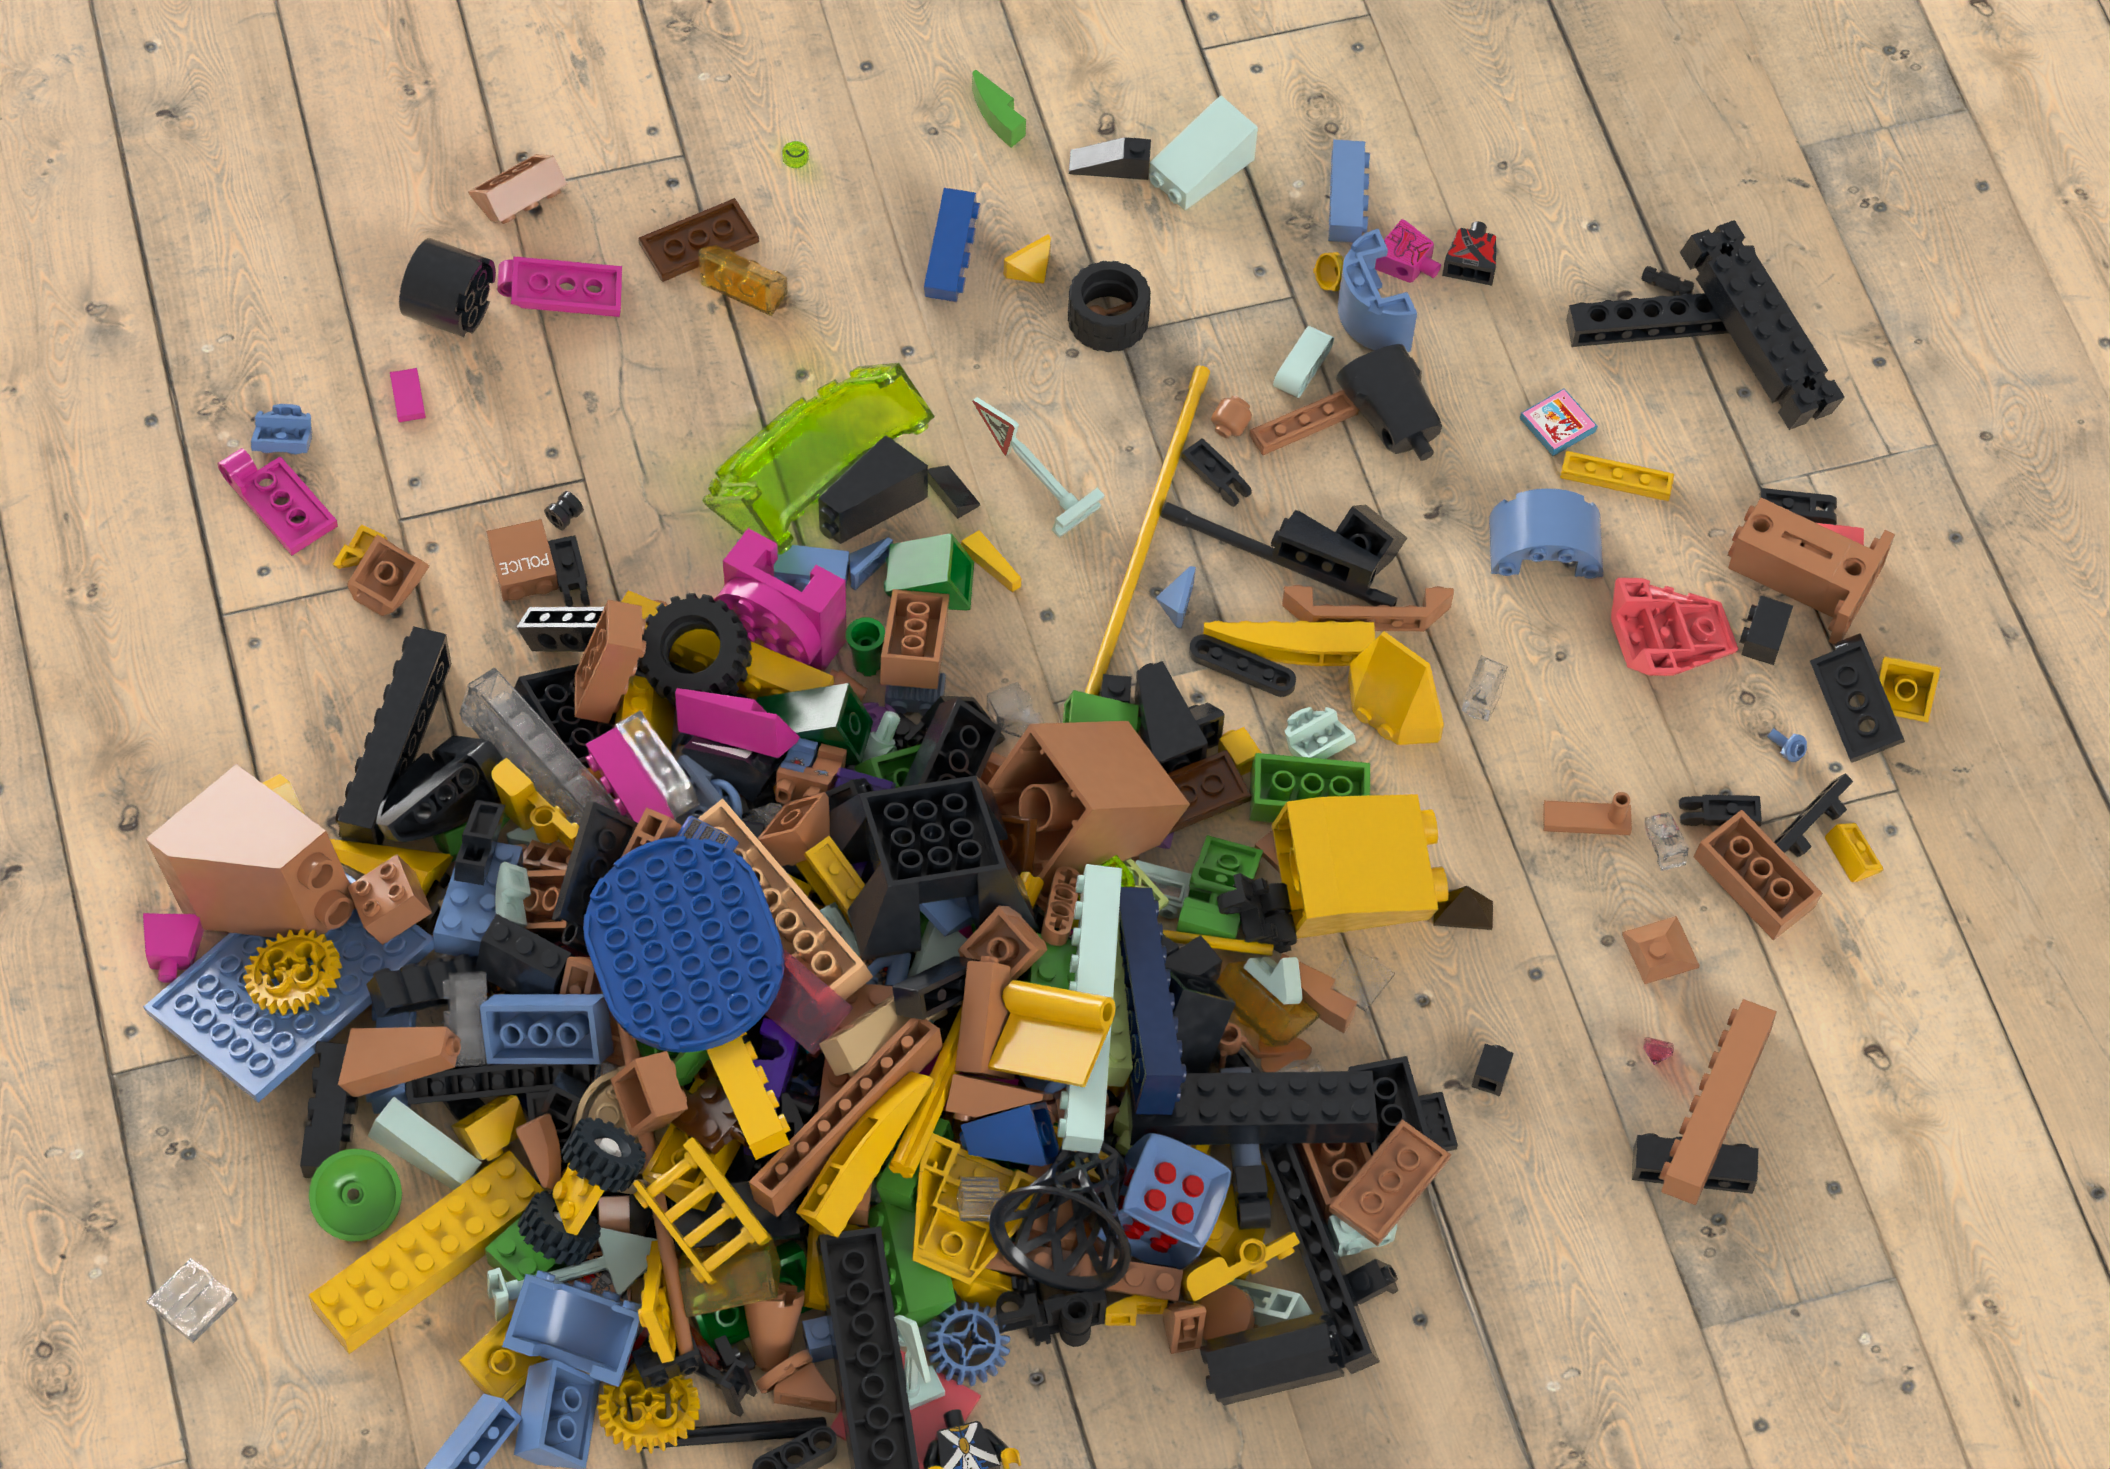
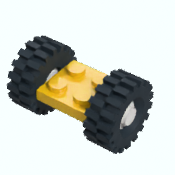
[518,1117,646,1266]

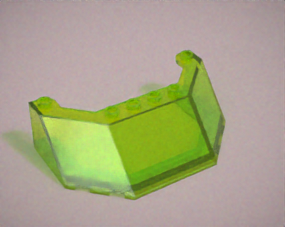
[702,363,935,555]

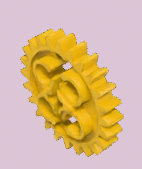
[243,929,342,1016]
[597,1364,700,1454]

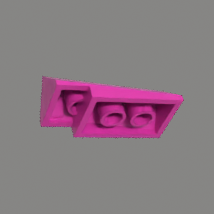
[675,688,799,758]

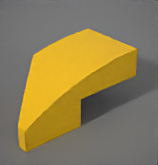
[333,524,387,569]

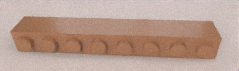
[1660,999,1777,1205]
[749,1018,943,1217]

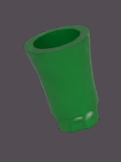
[845,617,885,677]

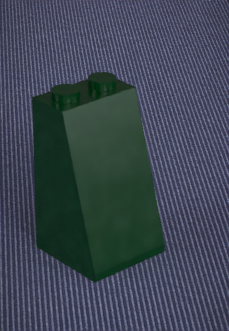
[756,683,874,766]

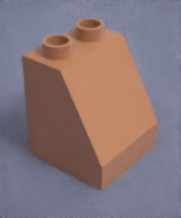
[987,721,1190,892]
[146,764,356,938]

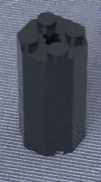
[1200,1311,1345,1405]

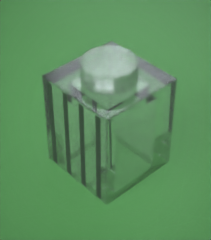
[957,1177,1005,1222]

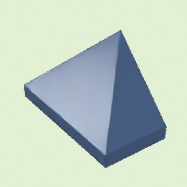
[849,537,893,590]
[1155,566,1196,628]

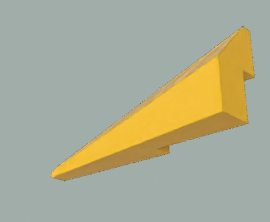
[330,839,453,897]

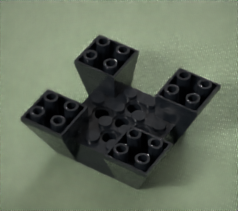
[829,776,1039,960]

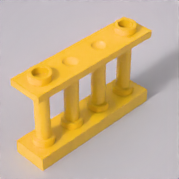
[796,836,865,928]
[633,1137,772,1285]

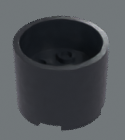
[399,238,496,337]

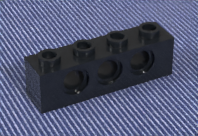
[516,607,604,652]

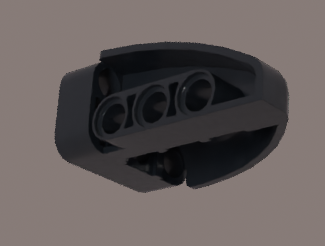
[376,735,503,842]

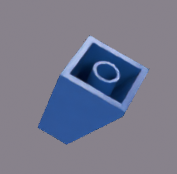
[960,1102,1060,1166]

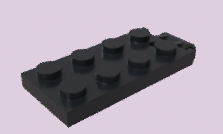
[552,801,638,955]

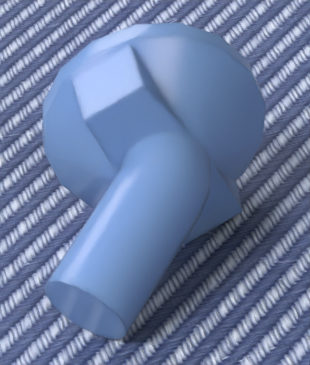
[1767,728,1807,762]

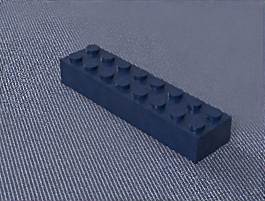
[1119,887,1186,1115]

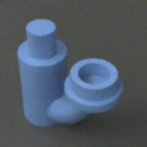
[866,953,911,986]

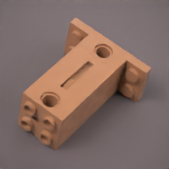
[1727,498,1895,644]

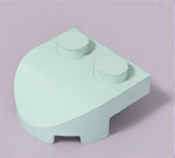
[1285,707,1356,759]

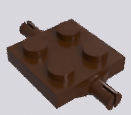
[671,1075,749,1155]

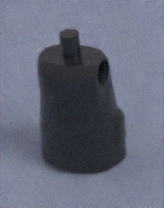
[1336,344,1442,461]

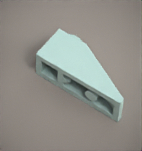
[1226,1278,1314,1327]

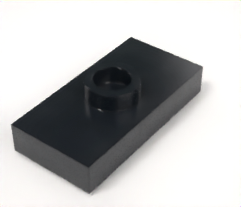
[1419,1092,1458,1151]

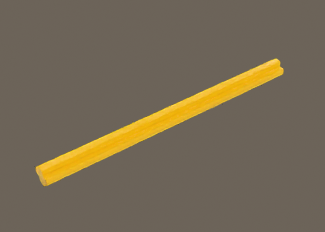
[889,872,1044,1178]

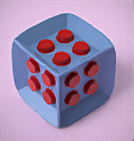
[1098,1133,1231,1270]

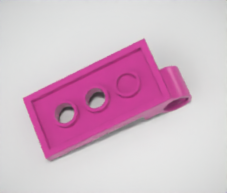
[497,256,622,317]

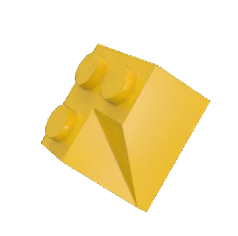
[451,1095,526,1161]

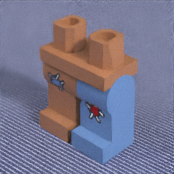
[775,738,847,804]

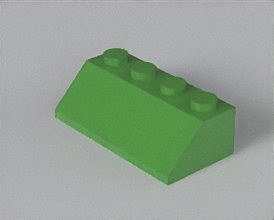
[868,1201,956,1328]

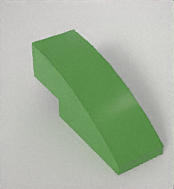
[972,70,1026,148]

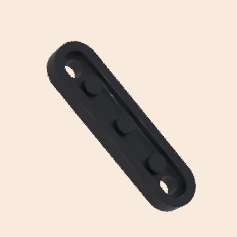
[1189,634,1296,697]

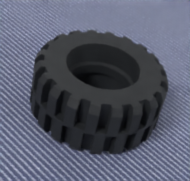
[638,593,752,706]

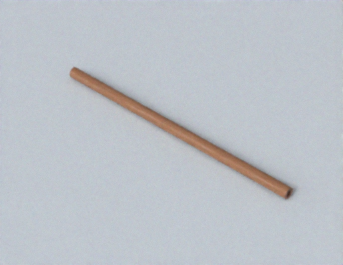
[617,1023,694,1356]

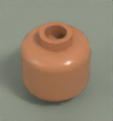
[1211,396,1252,438]

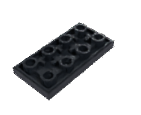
[670,1181,800,1254]

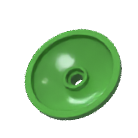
[309,1149,402,1241]

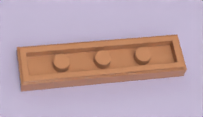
[1249,390,1359,455]

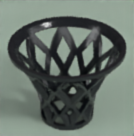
[989,1142,1131,1292]

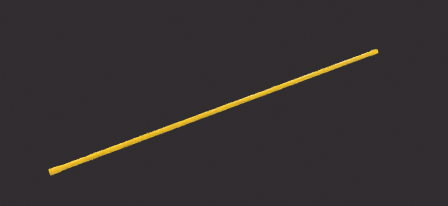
[943,365,1210,1126]

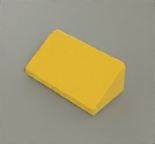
[1825,823,1884,882]

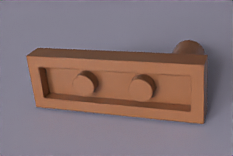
[1543,792,1632,835]

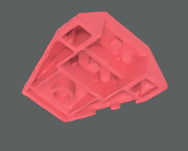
[1611,578,1739,676]

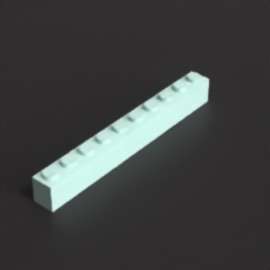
[1057,864,1122,1154]

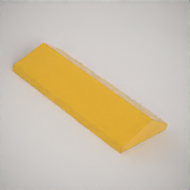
[458,1307,550,1402]

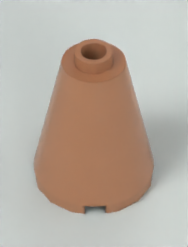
[742,1282,805,1372]

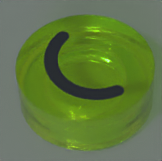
[782,141,809,168]

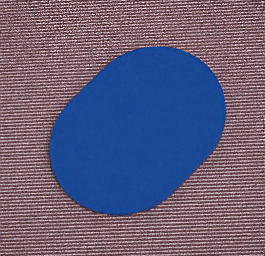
[583,836,785,1052]

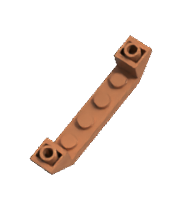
[1282,585,1454,632]

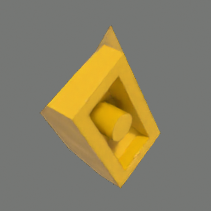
[951,1268,1013,1309]

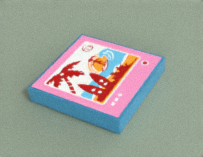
[1520,388,1598,456]

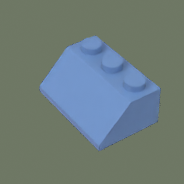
[514,1359,600,1469]

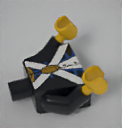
[923,1409,1022,1469]

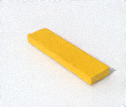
[1560,451,1675,501]

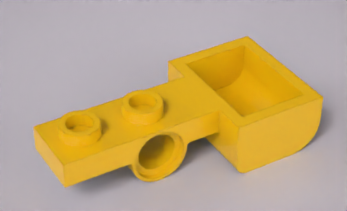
[492,758,579,851]
[1180,1232,1300,1302]

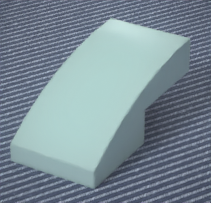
[495,861,531,928]

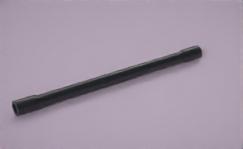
[1161,502,1398,607]

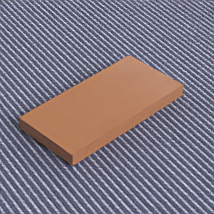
[1328,1120,1451,1246]

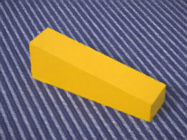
[961,530,1021,592]

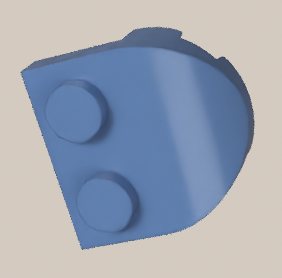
[251,404,312,455]

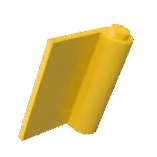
[988,980,1116,1087]

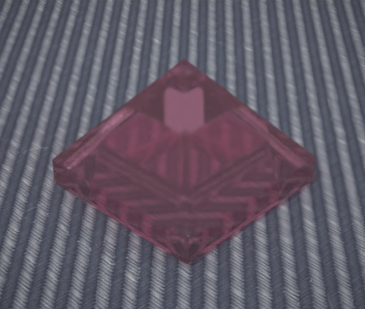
[1643,1037,1674,1065]

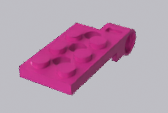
[217,448,338,556]

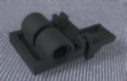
[1217,873,1297,953]
[996,1289,1107,1347]

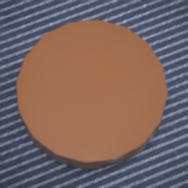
[1199,1285,1255,1341]
[755,1349,813,1394]

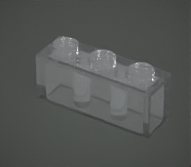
[443,971,489,1067]

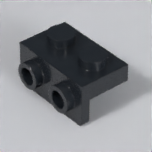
[631,1331,704,1389]

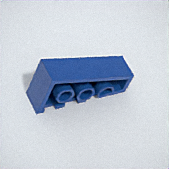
[924,188,981,302]

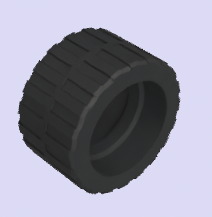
[1068,261,1151,352]

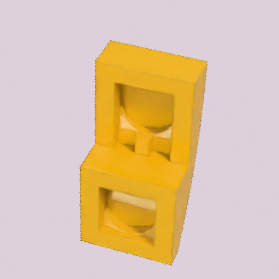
[1105,1295,1168,1326]

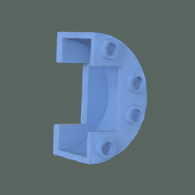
[1338,229,1417,352]
[1489,489,1603,579]
[502,1270,642,1387]

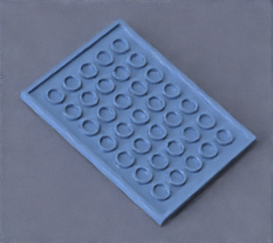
[143,871,434,1103]

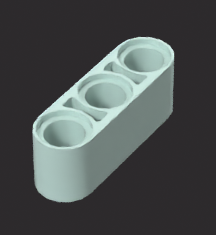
[1273,326,1334,398]

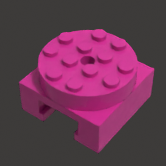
[714,528,847,672]

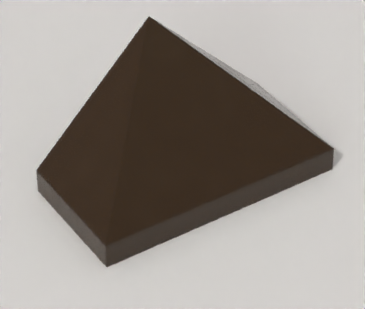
[1433,886,1493,930]

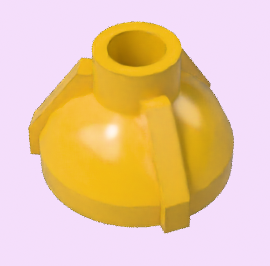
[1313,252,1344,291]

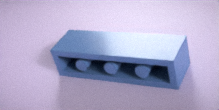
[1328,139,1370,243]
[737,539,850,592]
[424,1394,522,1469]

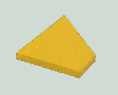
[1003,234,1051,284]

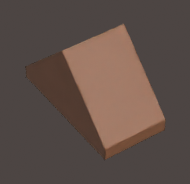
[774,1362,837,1414]

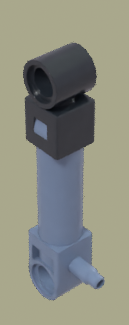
[1219,1067,1271,1230]

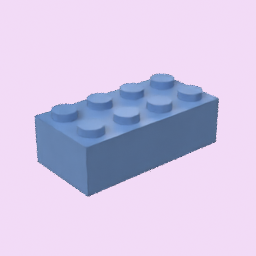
[433,842,523,957]
[480,994,614,1064]

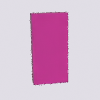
[390,368,426,422]

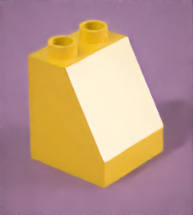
[1272,794,1449,939]

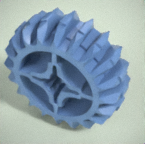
[926,1301,1010,1386]

